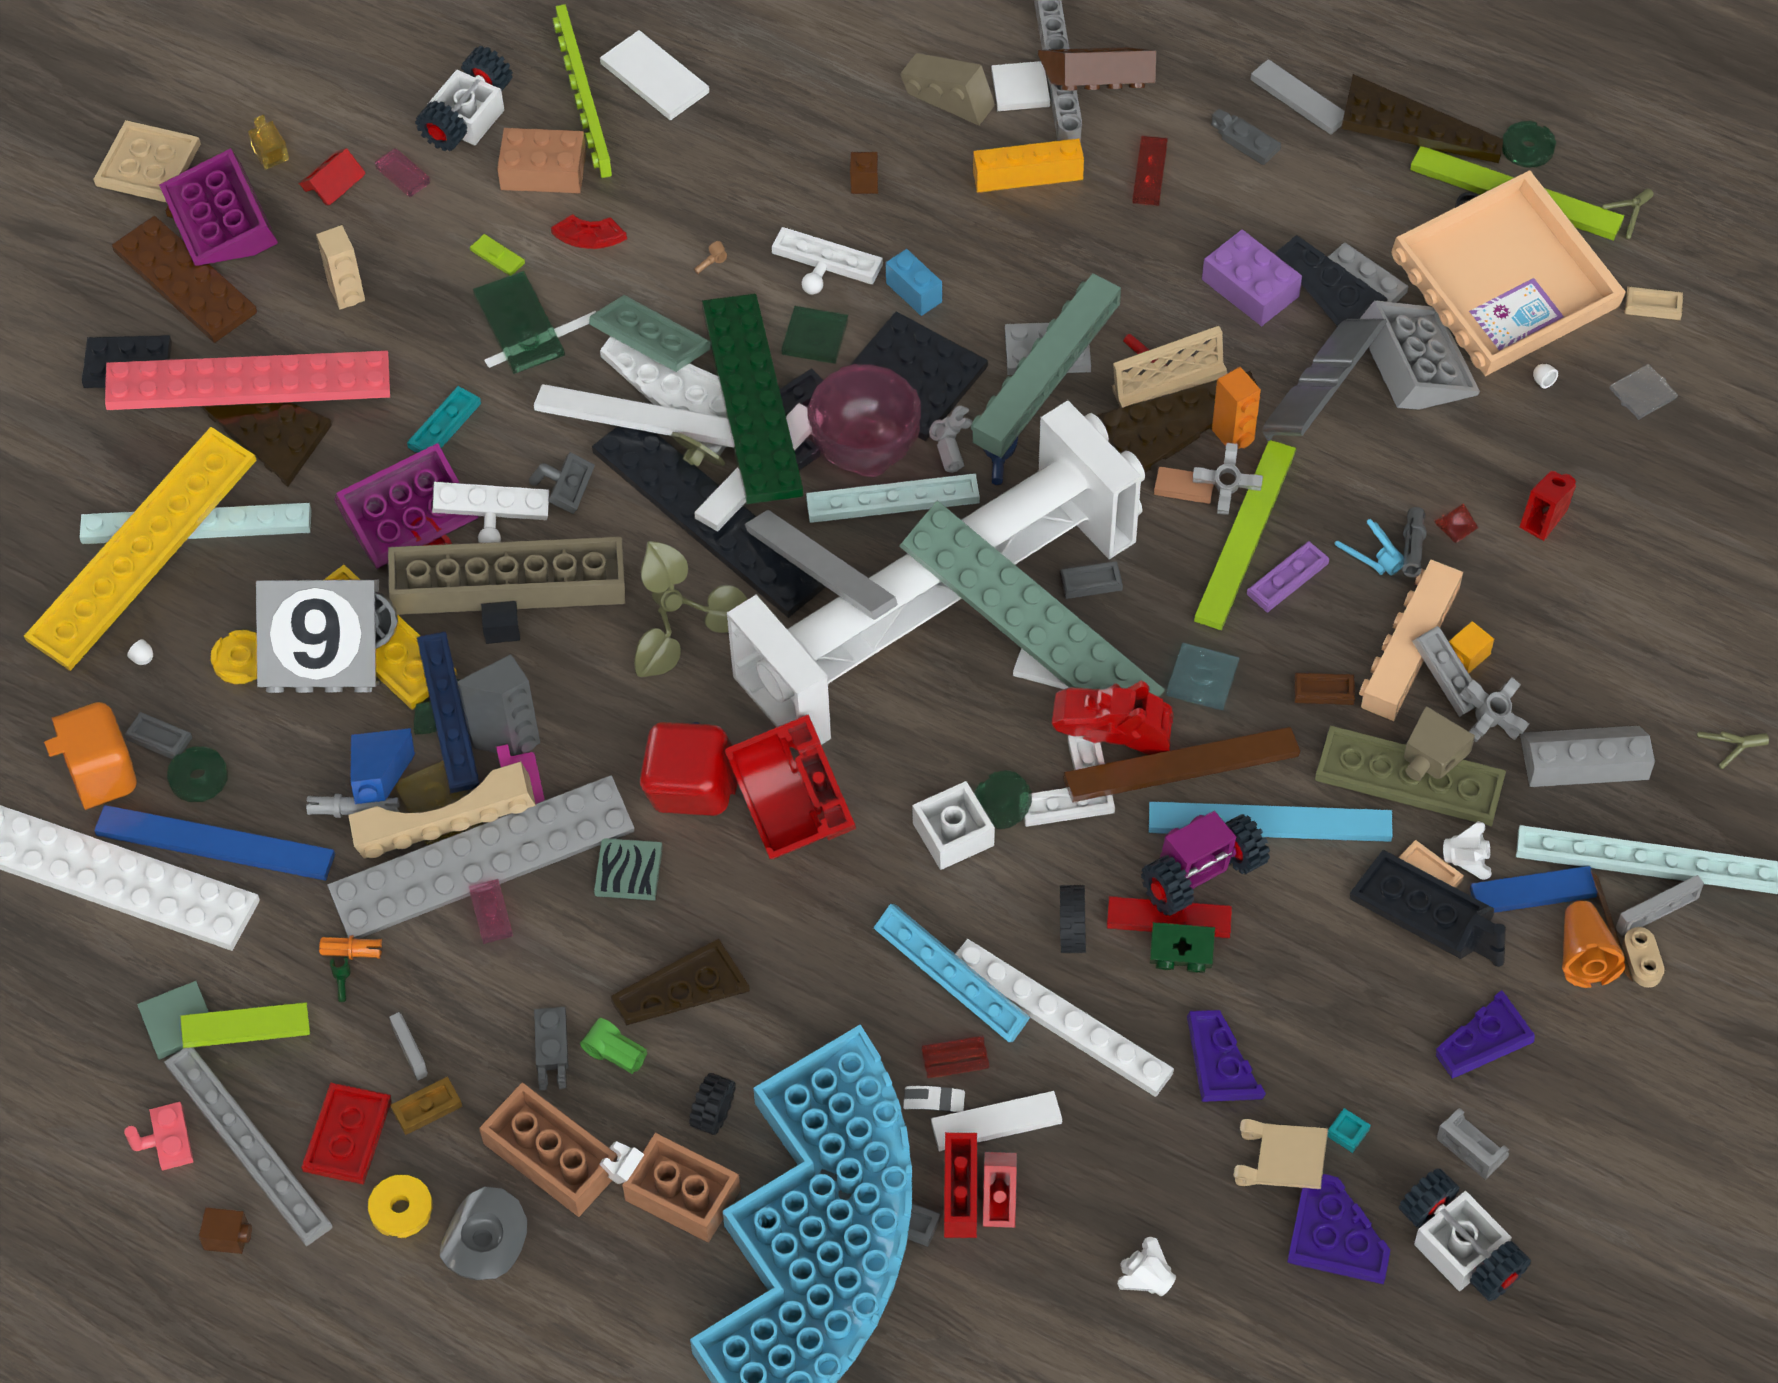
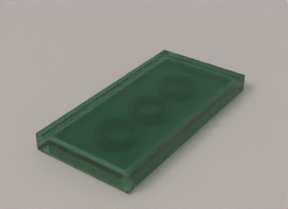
[473,271,565,374]

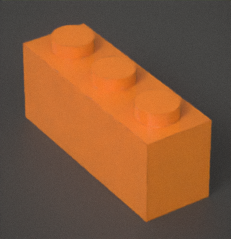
[1212,366,1261,449]

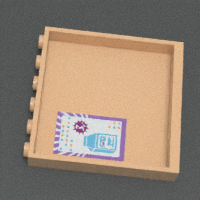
[1391,170,1626,376]

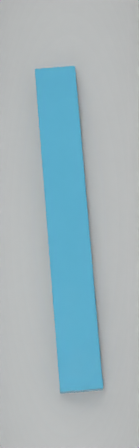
[1149,802,1393,842]

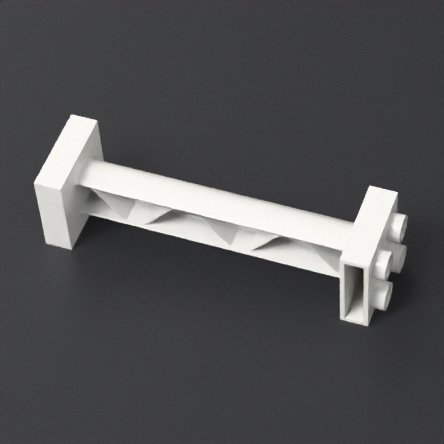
[727,401,1145,745]

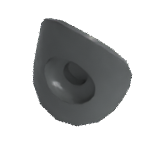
[440,1187,527,1280]

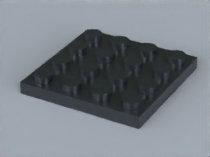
[833,311,988,442]

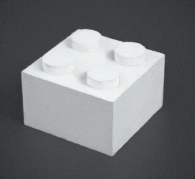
[912,781,995,870]

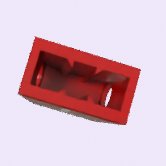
[1519,471,1576,541]

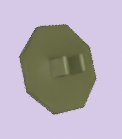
[671,432,725,466]

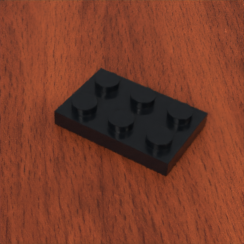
[82,335,172,388]

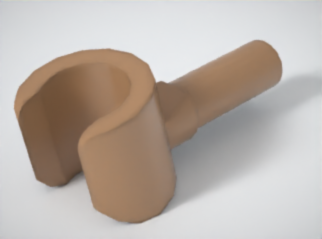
[694,241,727,274]

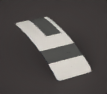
[903,1086,965,1112]

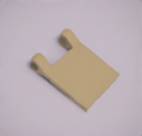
[1233,1119,1328,1189]

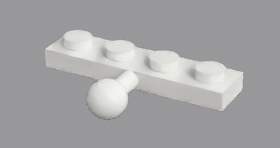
[772,227,883,295]
[432,482,549,543]

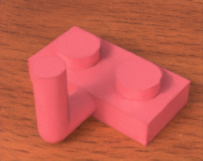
[124,1102,194,1171]

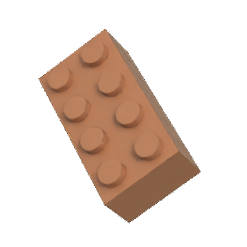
[479,1083,617,1217]

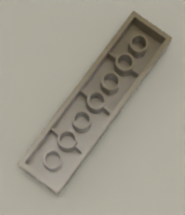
[388,537,625,615]

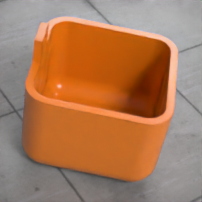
[44,702,137,810]

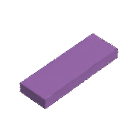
[1247,541,1329,613]

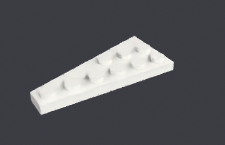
[600,336,727,456]

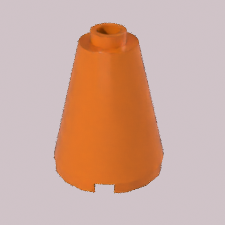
[1562,901,1625,988]

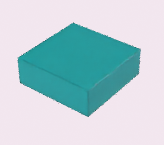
[1327,1108,1371,1153]

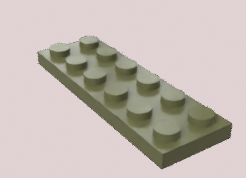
[1315,725,1506,827]

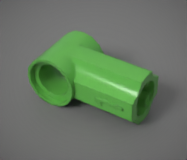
[580,1018,647,1074]

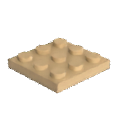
[94,120,201,203]

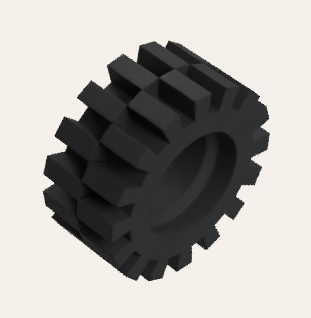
[689,1073,736,1135]

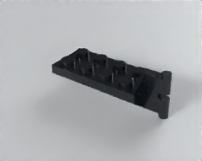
[1350,850,1506,967]

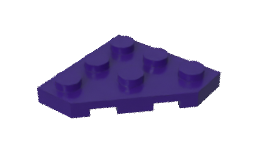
[1287,1174,1390,1285]

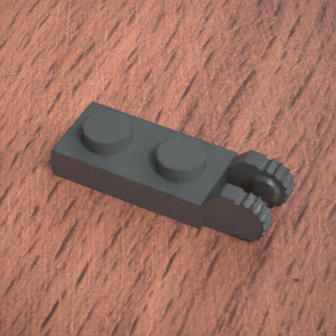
[534,1007,569,1090]

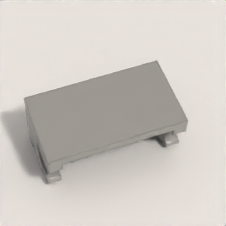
[1436,1108,1509,1180]

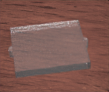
[1609,364,1678,420]

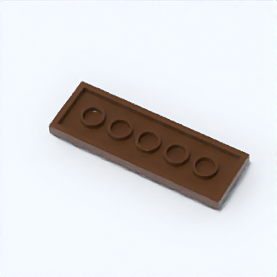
[112,215,257,343]

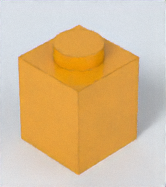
[1448,621,1494,673]

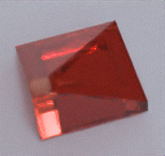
[1434,504,1479,543]

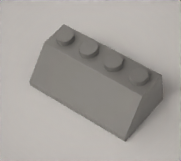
[1520,726,1655,787]

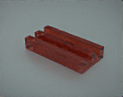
[922,1036,989,1079]

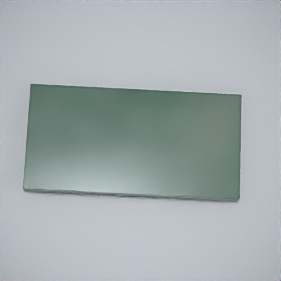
[589,295,711,372]

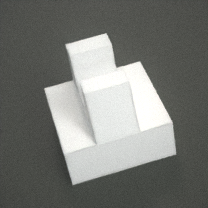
[600,1141,644,1184]

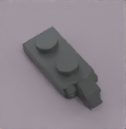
[1211,109,1281,165]

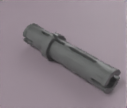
[1402,507,1427,577]

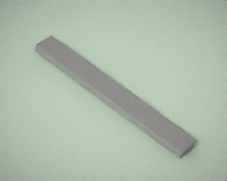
[745,510,898,620]
[164,1047,333,1247]

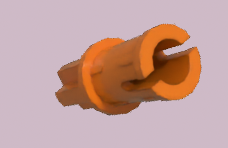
[319,935,382,960]

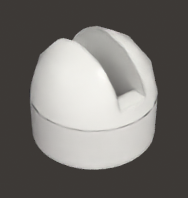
[1533,364,1558,388]
[127,639,153,665]

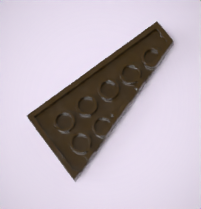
[1341,74,1504,163]
[200,402,332,487]

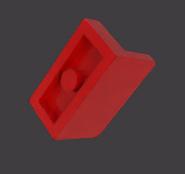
[299,148,365,206]

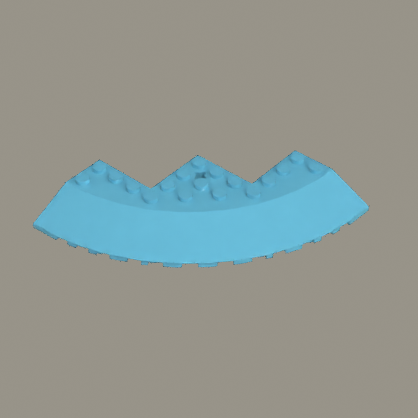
[690,1024,912,1383]

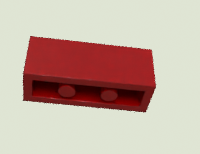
[944,1132,977,1238]

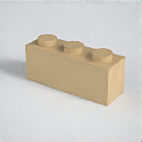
[316,225,365,309]

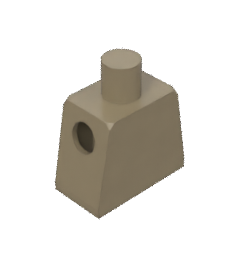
[1404,706,1475,781]

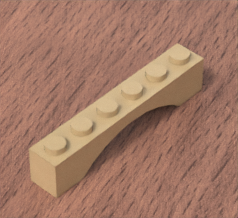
[348,762,536,859]

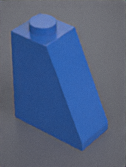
[351,728,415,804]

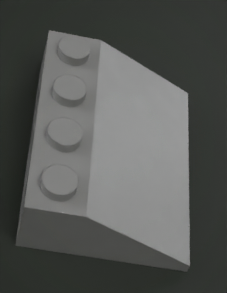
[1360,300,1480,410]

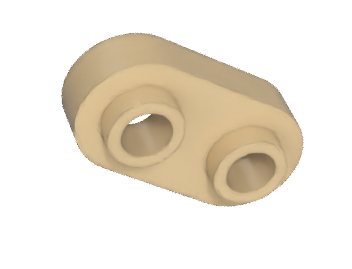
[1622,927,1665,987]

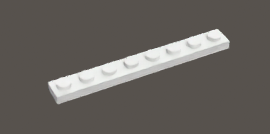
[955,939,1174,1097]

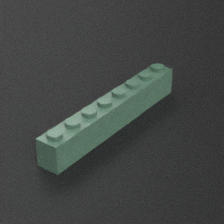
[971,273,1121,458]

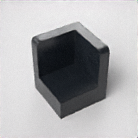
[481,601,520,644]

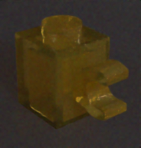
[247,115,289,170]

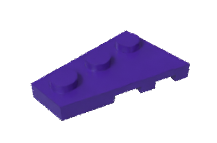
[1436,990,1535,1079]
[1187,1010,1266,1102]

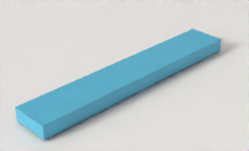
[874,904,1030,1042]

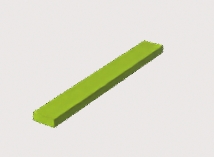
[1410,146,1624,241]
[1194,440,1296,630]

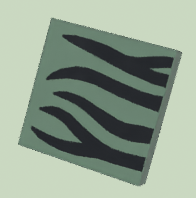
[594,838,663,900]

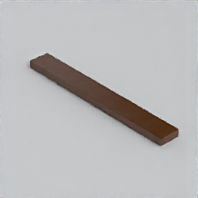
[1063,727,1300,803]

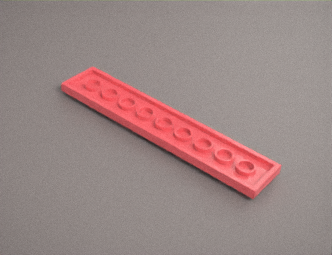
[105,351,390,410]

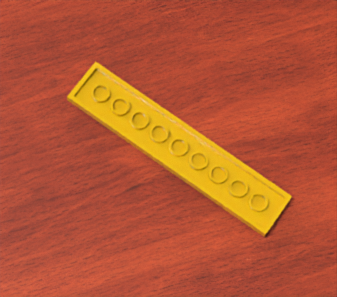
[24,427,257,671]

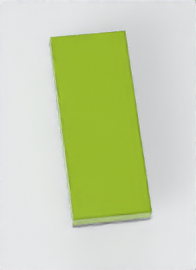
[470,234,525,276]

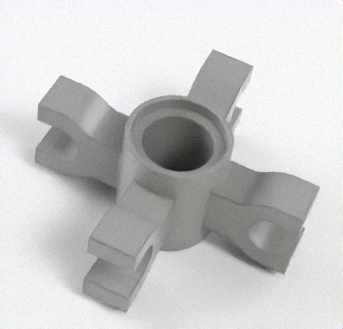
[1193,443,1263,515]
[1458,677,1529,742]

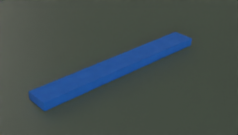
[94,805,335,881]

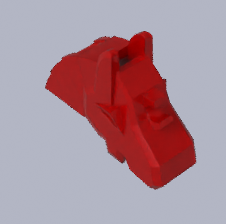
[1052,680,1174,755]

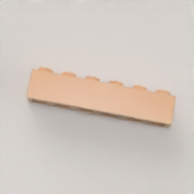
[1359,560,1463,721]

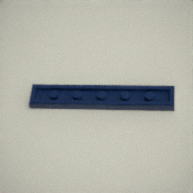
[417,631,480,794]

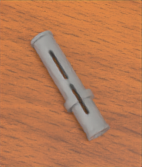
[306,794,400,818]

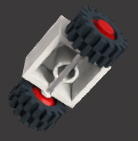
[415,46,513,151]
[1399,1168,1531,1302]

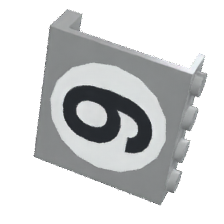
[256,580,380,693]

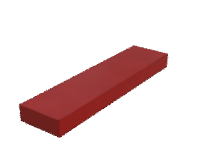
[1107,896,1232,938]

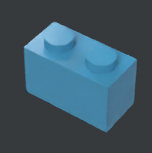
[886,249,942,316]

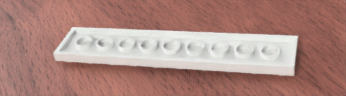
[0,805,260,951]

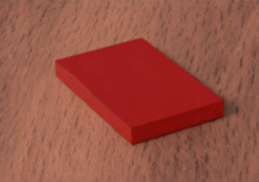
[301,1082,392,1185]

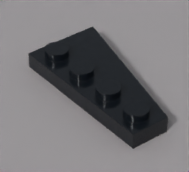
[1275,235,1388,327]

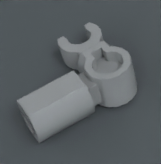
[929,406,973,473]

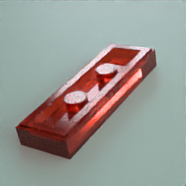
[1133,136,1168,206]

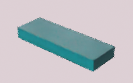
[407,386,481,453]

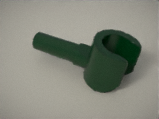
[330,957,351,1002]

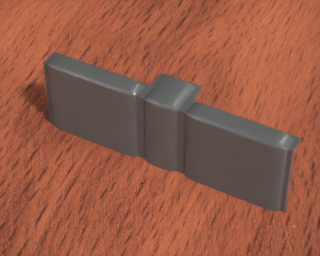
[1262,319,1387,441]

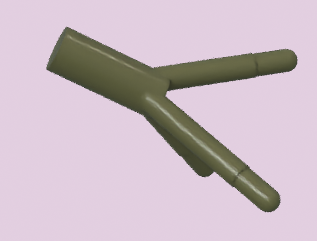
[1602,188,1653,239]
[1697,731,1769,769]

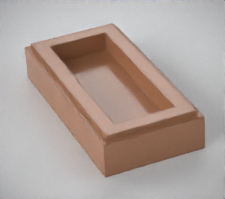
[1154,466,1214,504]

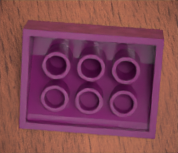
[159,148,278,266]
[334,443,478,569]

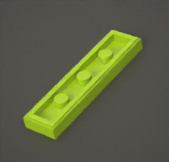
[180,1002,310,1048]

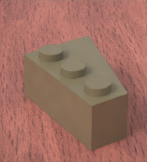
[900,53,995,126]

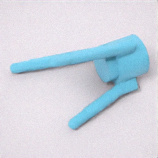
[1334,519,1404,576]

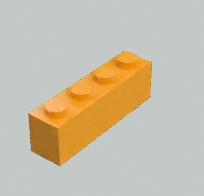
[973,138,1084,193]

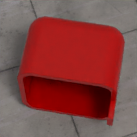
[640,722,737,816]

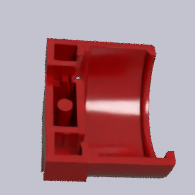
[725,714,856,860]

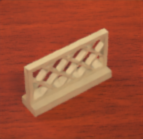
[1112,326,1227,408]

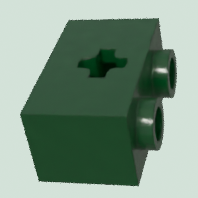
[1149,922,1215,973]

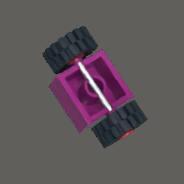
[1141,810,1270,916]

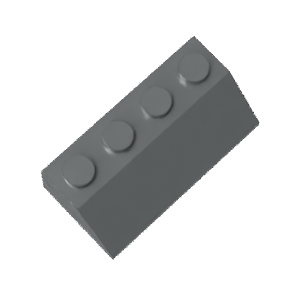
[457,654,540,756]

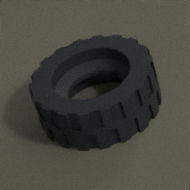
[1060,885,1086,953]

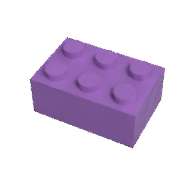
[1202,230,1302,327]

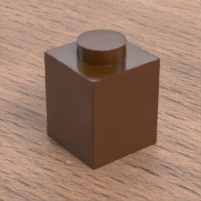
[850,152,878,194]
[199,1207,252,1254]

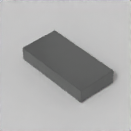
[1060,561,1123,599]
[124,712,192,761]

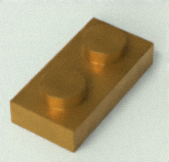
[391,1076,463,1135]

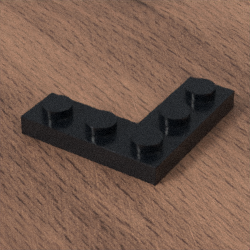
[779,368,829,470]

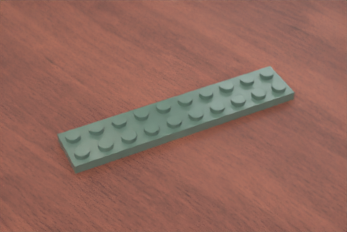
[899,500,1165,697]

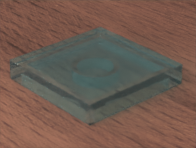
[1166,643,1239,710]

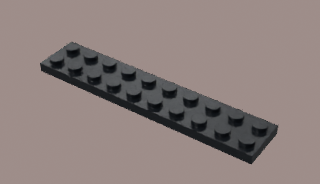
[592,426,826,618]

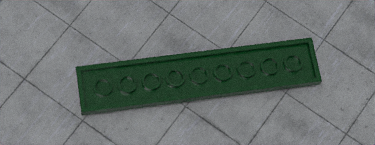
[702,294,803,504]

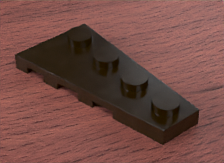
[610,939,750,1026]

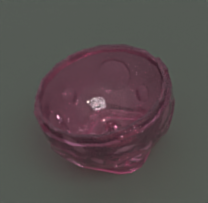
[807,364,921,477]

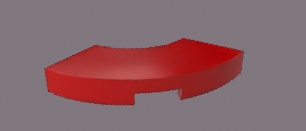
[551,214,627,249]

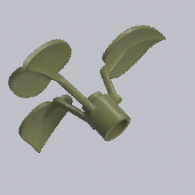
[634,541,748,677]

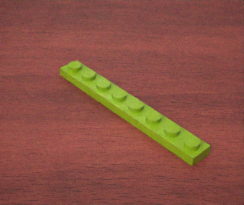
[552,4,612,178]

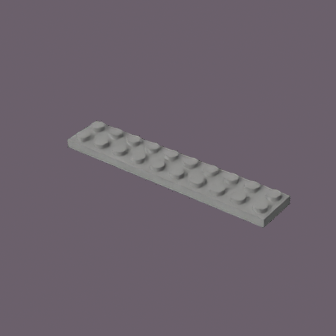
[327,775,634,939]

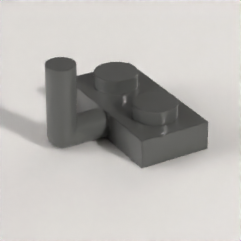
[529,452,595,514]

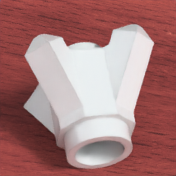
[1443,821,1492,880]
[1118,1237,1176,1296]

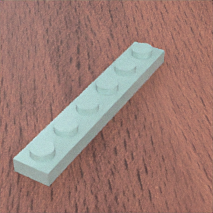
[806,473,980,523]

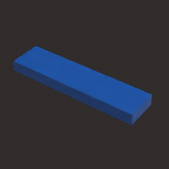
[1470,866,1598,913]

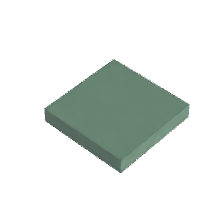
[137,981,209,1060]

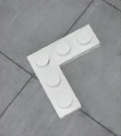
[1020,735,1115,827]

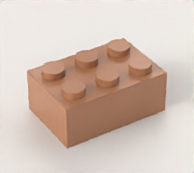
[497,128,586,193]
[622,1133,741,1243]

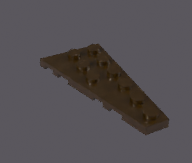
[1096,371,1261,473]

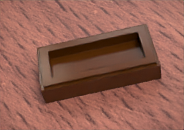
[1294,673,1355,705]

